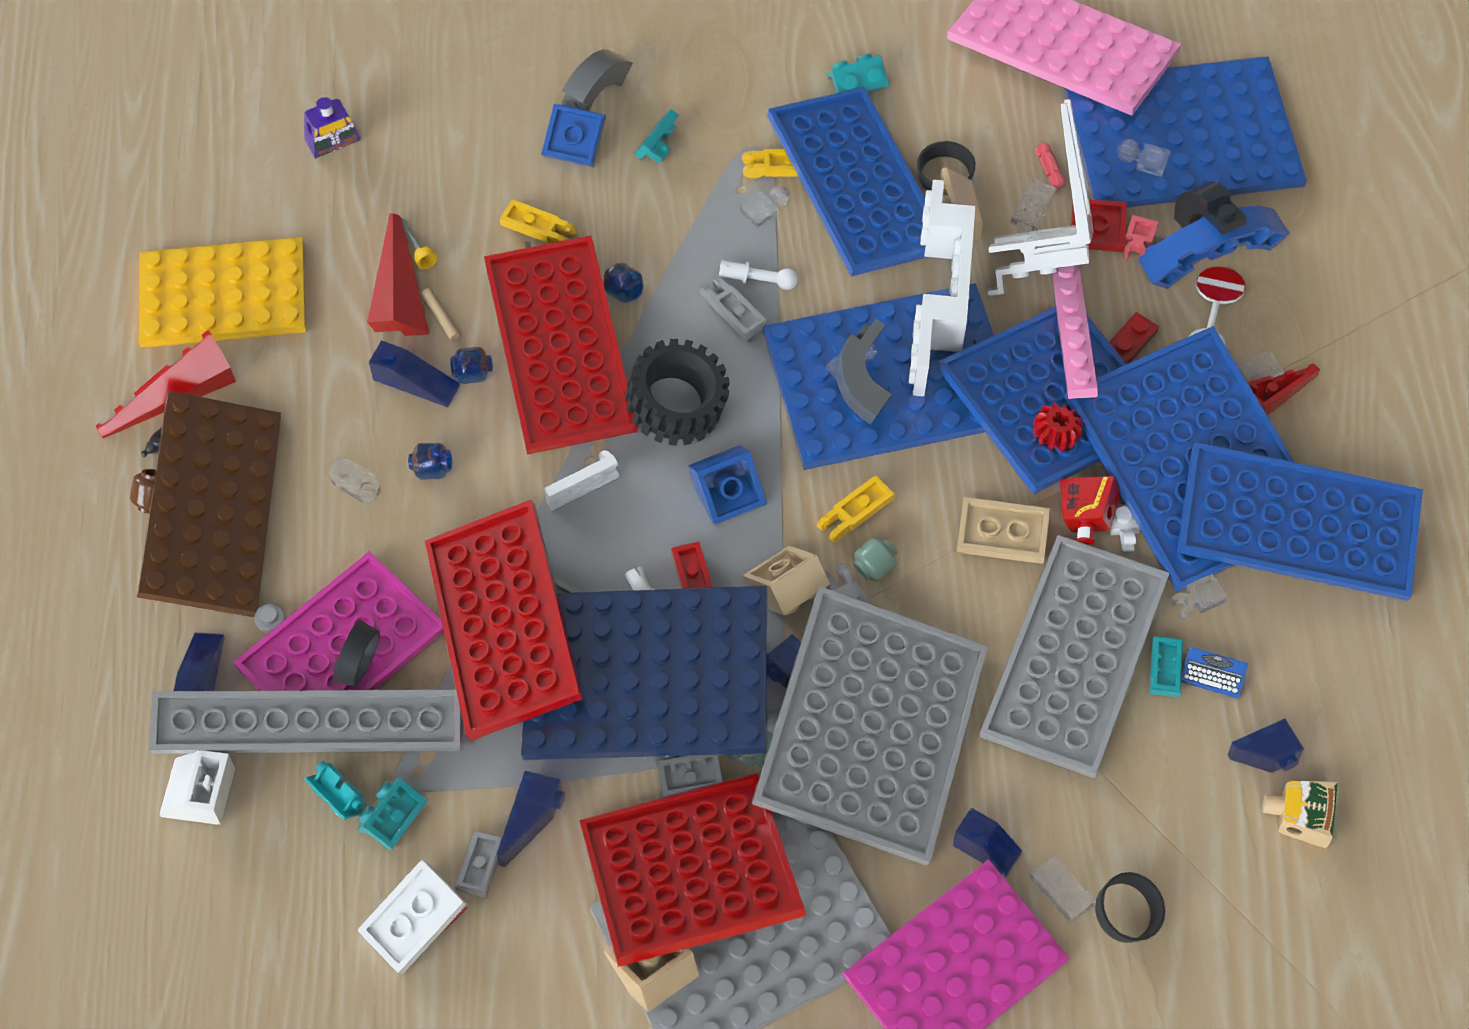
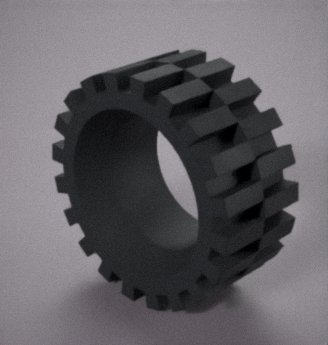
[625,338,730,446]

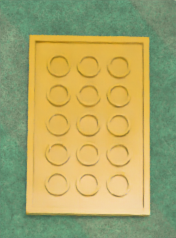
[138,237,306,348]

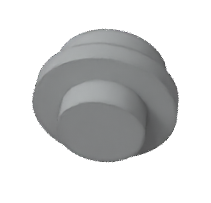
[254,604,284,633]

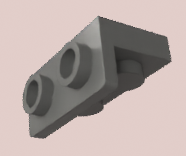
[656,755,723,798]

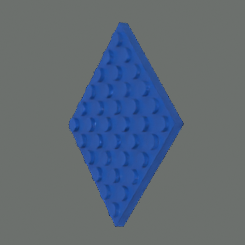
[937,307,1127,495]

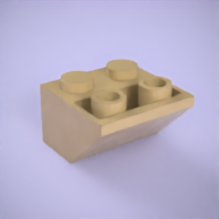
[941,168,983,241]

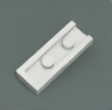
[544,450,619,511]

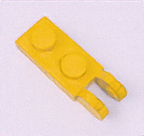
[742,149,799,178]
[499,200,578,243]
[817,475,895,543]

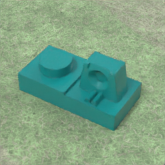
[634,108,679,163]

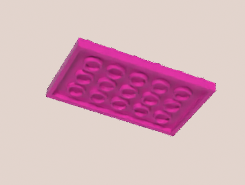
[233,551,444,691]
[842,859,1070,1029]

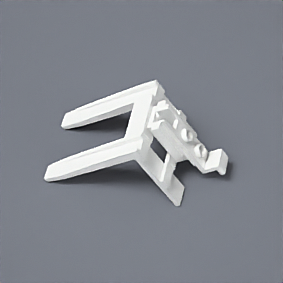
[987,99,1093,296]

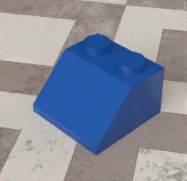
[688,445,767,525]

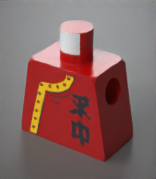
[1060,476,1120,545]

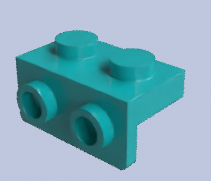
[827,53,889,93]

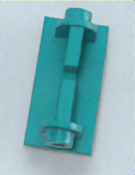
[304,761,365,820]

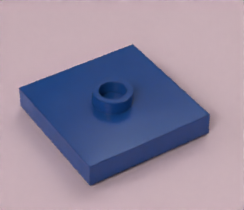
[541,104,606,167]

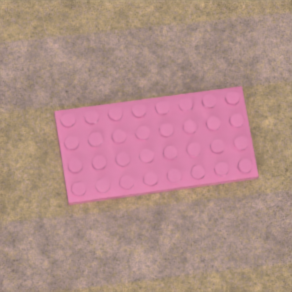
[948,0,1181,116]

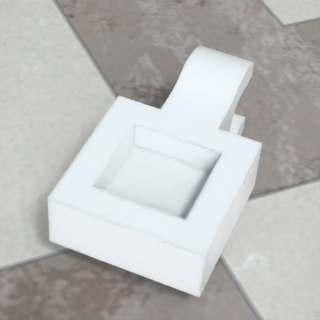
[1109,504,1140,553]

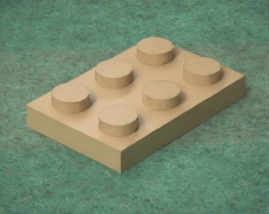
[956,497,1050,564]

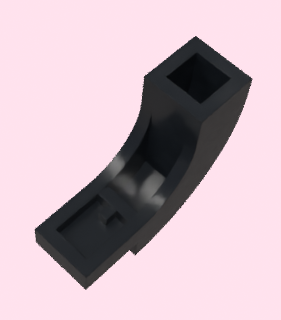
[1174,181,1246,235]

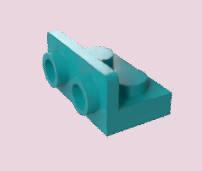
[356,778,428,850]

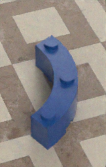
[1138,206,1290,289]

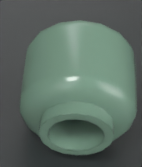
[853,538,897,581]

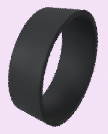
[917,141,976,191]
[333,620,380,687]
[1095,872,1165,943]

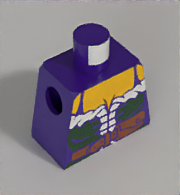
[304,97,361,158]

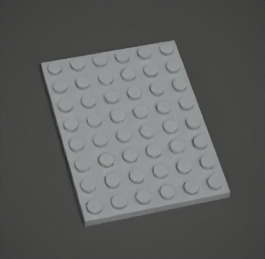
[752,586,988,866]
[589,813,891,1029]

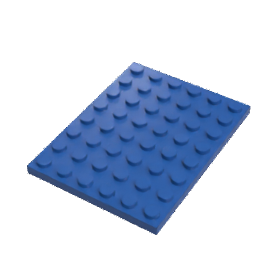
[1064,56,1307,207]
[763,283,994,470]
[1064,326,1295,593]

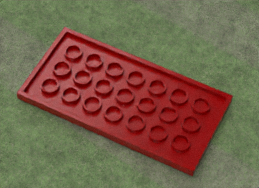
[484,235,638,455]
[425,499,583,741]

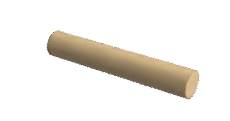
[421,288,460,342]

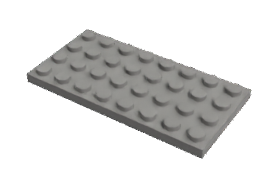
[979,535,1169,779]

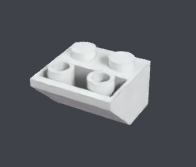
[160,751,235,825]

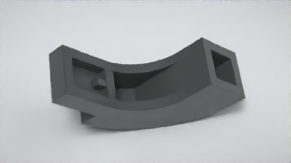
[561,50,633,111]
[836,319,892,424]

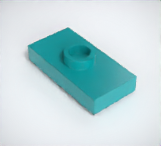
[1149,636,1183,697]

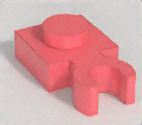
[1124,215,1159,262]

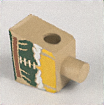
[1262,781,1338,848]

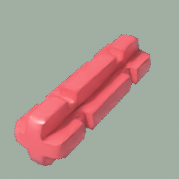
[1035,142,1066,190]

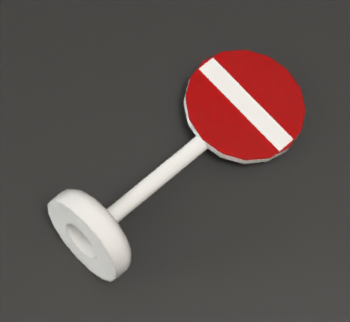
[1189,267,1245,346]

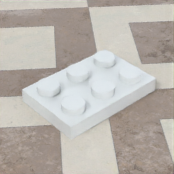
[357,860,467,975]

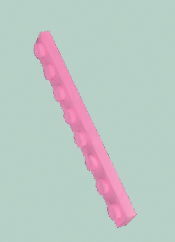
[1051,265,1098,399]

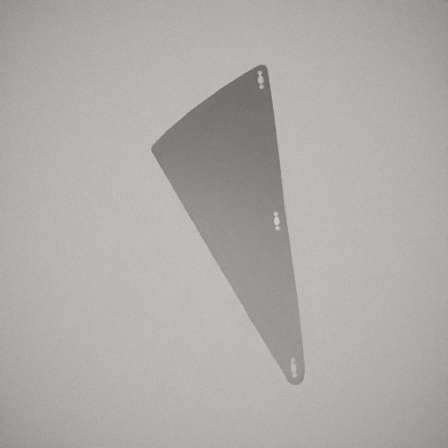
[393,147,784,791]

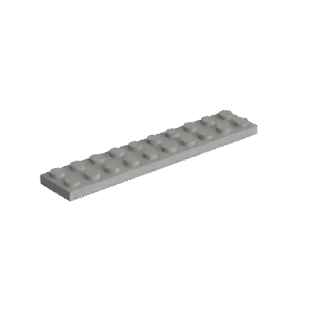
[150,690,460,754]

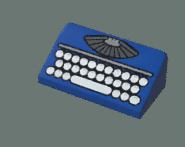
[1181,647,1248,698]

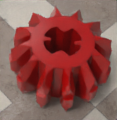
[1033,402,1082,452]

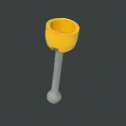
[402,218,438,270]

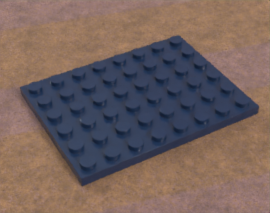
[521,586,768,760]

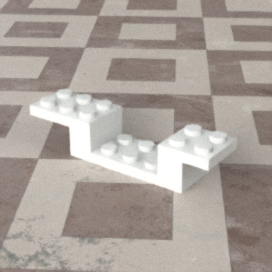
[908,180,975,396]

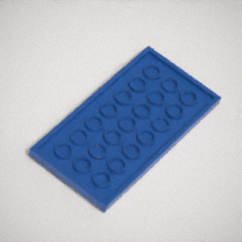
[767,87,927,277]
[1177,442,1423,601]

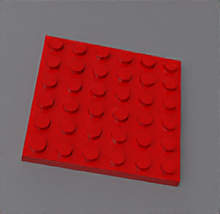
[579,773,806,967]

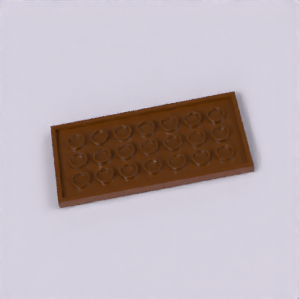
[137,390,281,617]

